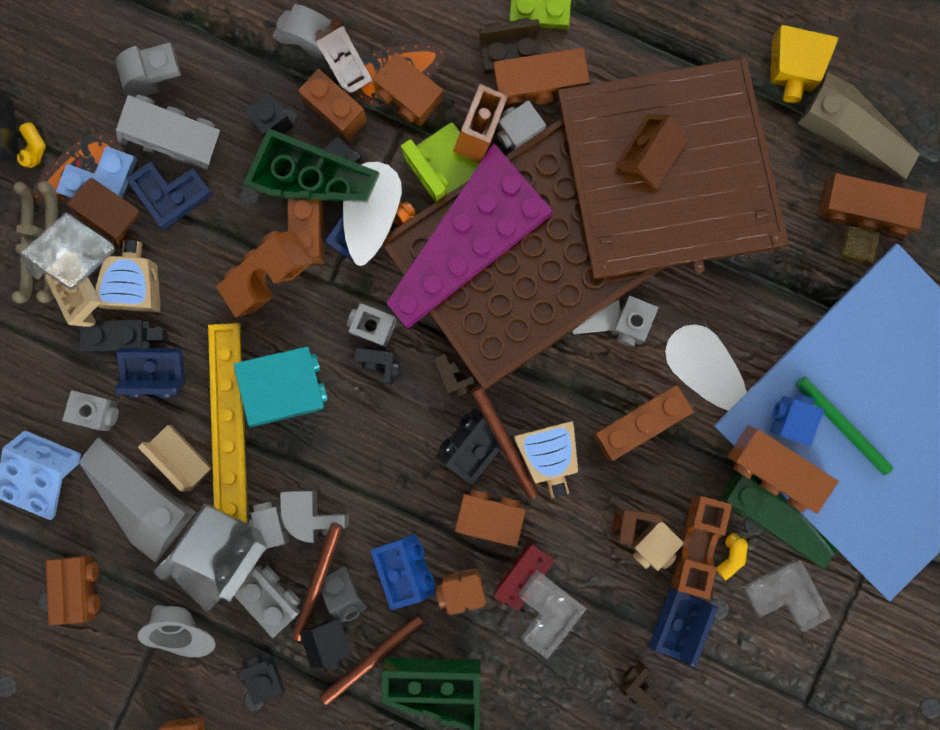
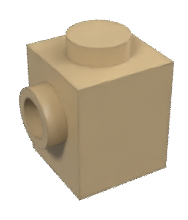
[630,521,684,571]

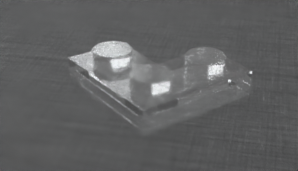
[742,559,831,632]
[518,570,587,660]

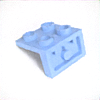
[0,431,81,520]

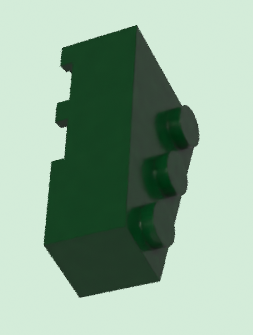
[381,657,480,730]

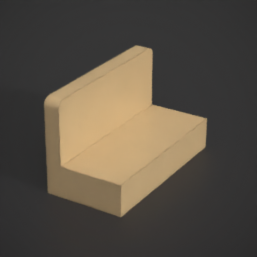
[138,425,213,492]

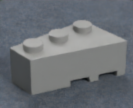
[116,95,220,170]

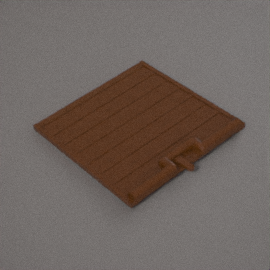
[558,58,789,279]

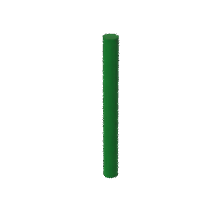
[795,376,893,475]

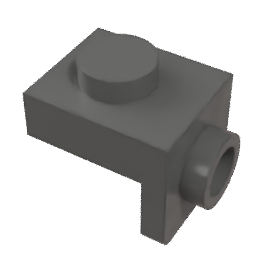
[321,566,367,623]

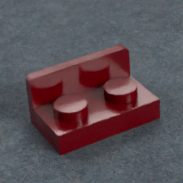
[492,542,554,611]

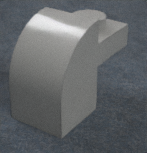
[272,4,332,60]
[115,42,181,98]
[280,490,349,543]

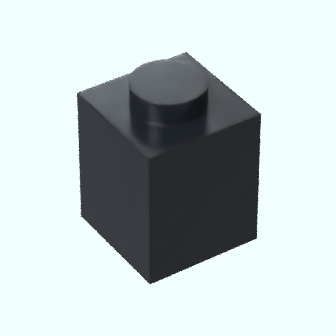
[244,92,294,137]
[299,618,352,672]

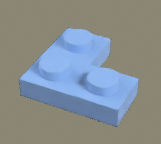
[56,146,138,199]

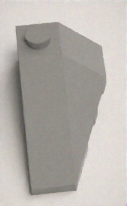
[79,437,195,562]

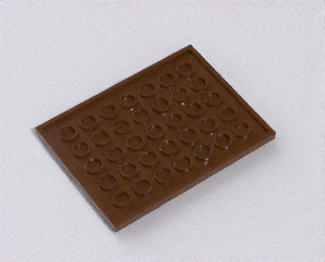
[382,118,664,391]

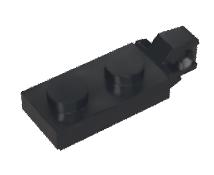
[80,320,168,353]

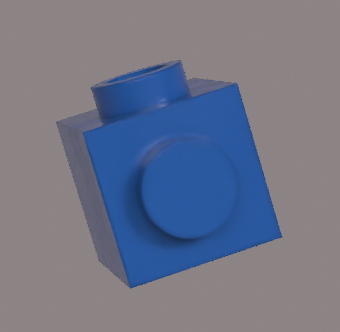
[769,393,824,447]

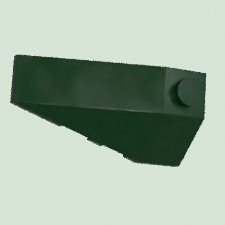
[243,128,380,202]
[717,471,837,570]

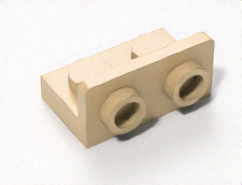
[45,252,101,327]

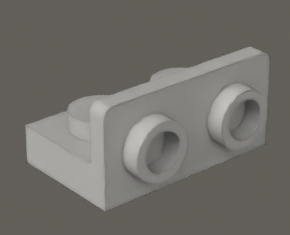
[234,564,301,638]

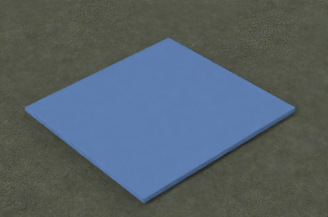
[714,244,940,601]

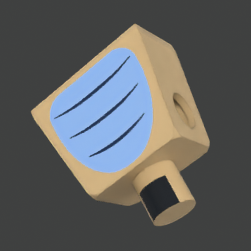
[95,240,161,313]
[513,421,578,498]

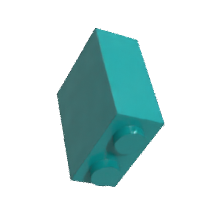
[233,347,327,428]

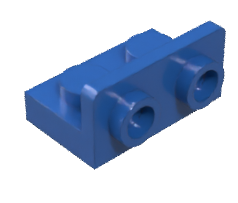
[370,534,435,610]

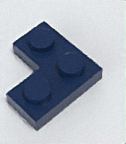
[126,161,213,230]

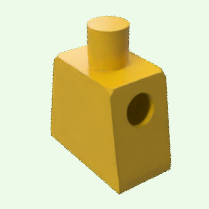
[770,25,838,103]

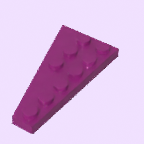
[387,143,553,329]

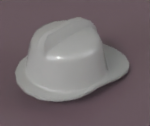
[138,605,216,657]

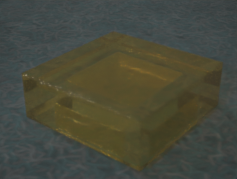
[840,226,880,264]

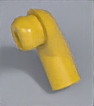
[17,122,46,168]
[716,533,748,581]

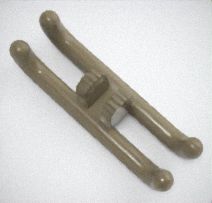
[11,181,58,304]

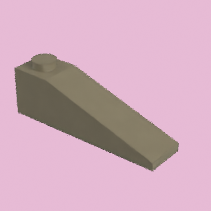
[798,71,920,181]

